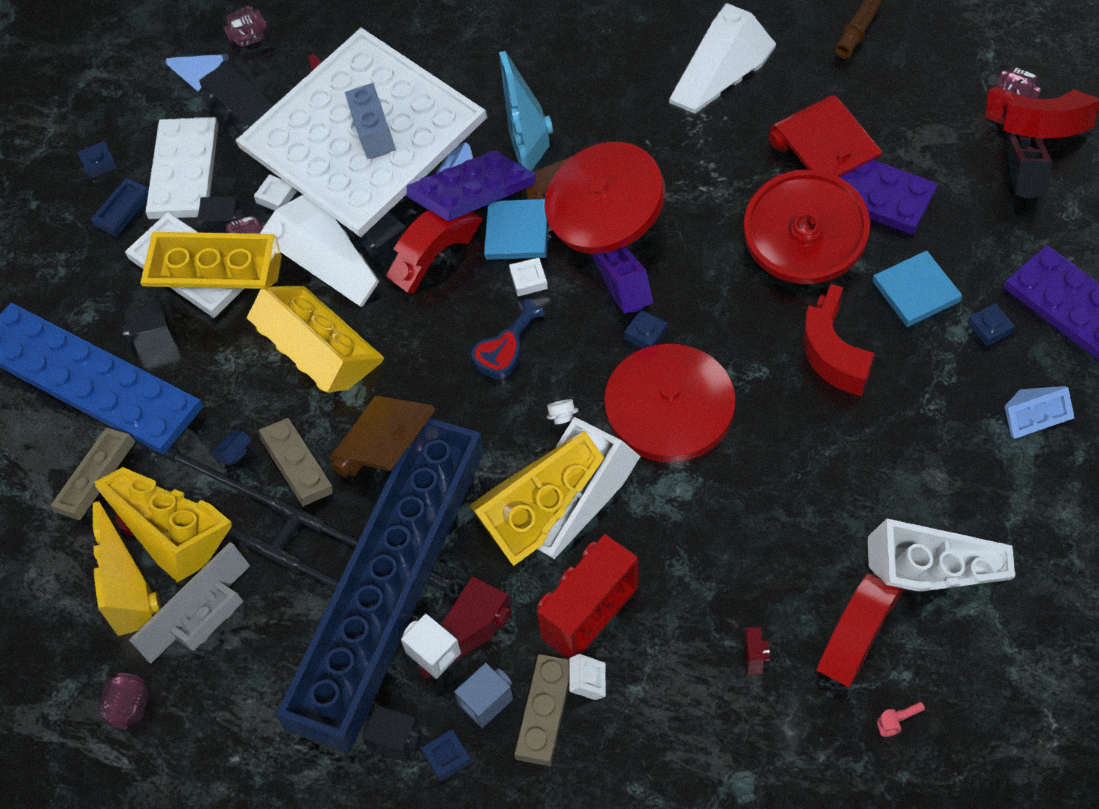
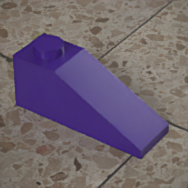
[590,246,653,314]

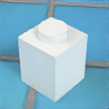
[401,614,461,679]

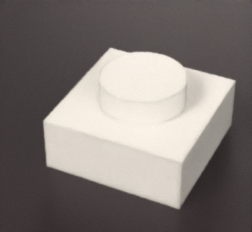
[254,174,297,210]
[509,258,548,296]
[569,654,606,700]

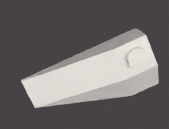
[669,3,776,114]
[260,195,379,307]
[537,417,640,559]
[868,519,1015,591]

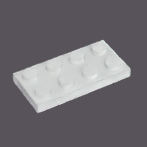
[146,117,219,219]
[125,212,245,318]

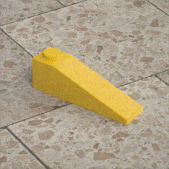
[469,430,604,566]
[95,467,231,582]
[92,501,162,636]

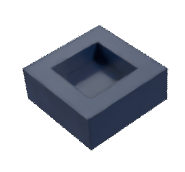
[77,141,117,179]
[967,303,1015,347]
[624,310,668,348]
[210,431,252,464]
[421,729,472,782]

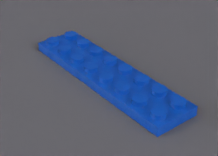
[0,303,204,455]

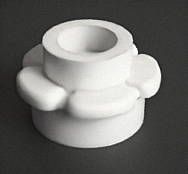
[547,399,578,424]

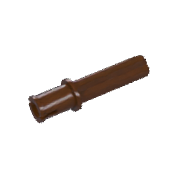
[834,0,883,58]

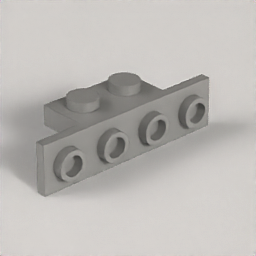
[129,542,250,664]

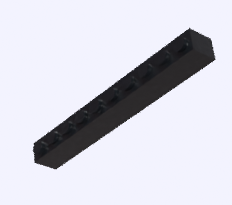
[199,62,406,266]

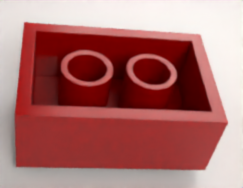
[537,534,639,660]

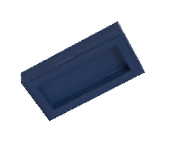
[90,178,149,236]

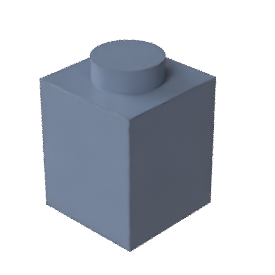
[454,663,513,728]

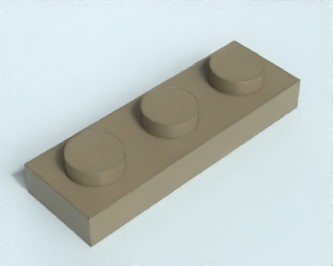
[259,418,333,506]
[50,427,136,520]
[515,654,570,766]

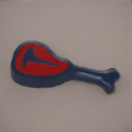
[471,298,545,379]

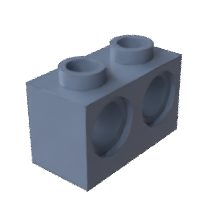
[345,83,396,160]

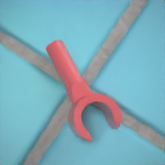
[877,702,925,737]

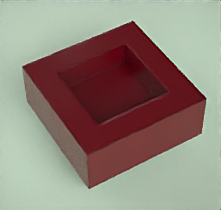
[745,627,770,675]

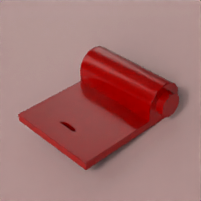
[768,95,882,177]

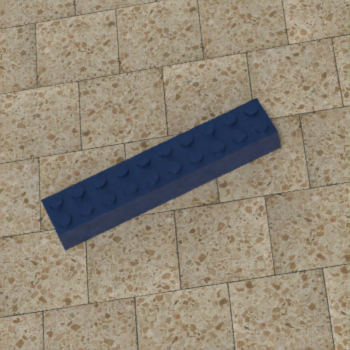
[276,418,484,753]

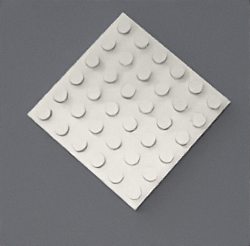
[236,28,487,237]

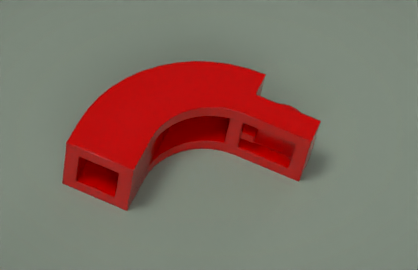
[985,87,1099,138]
[386,210,483,293]
[803,284,874,396]
[817,573,904,687]

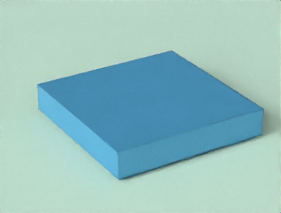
[484,199,548,260]
[872,250,962,327]

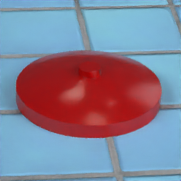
[545,142,665,254]
[744,170,870,284]
[605,344,735,462]

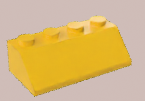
[140,232,282,289]
[247,286,384,393]

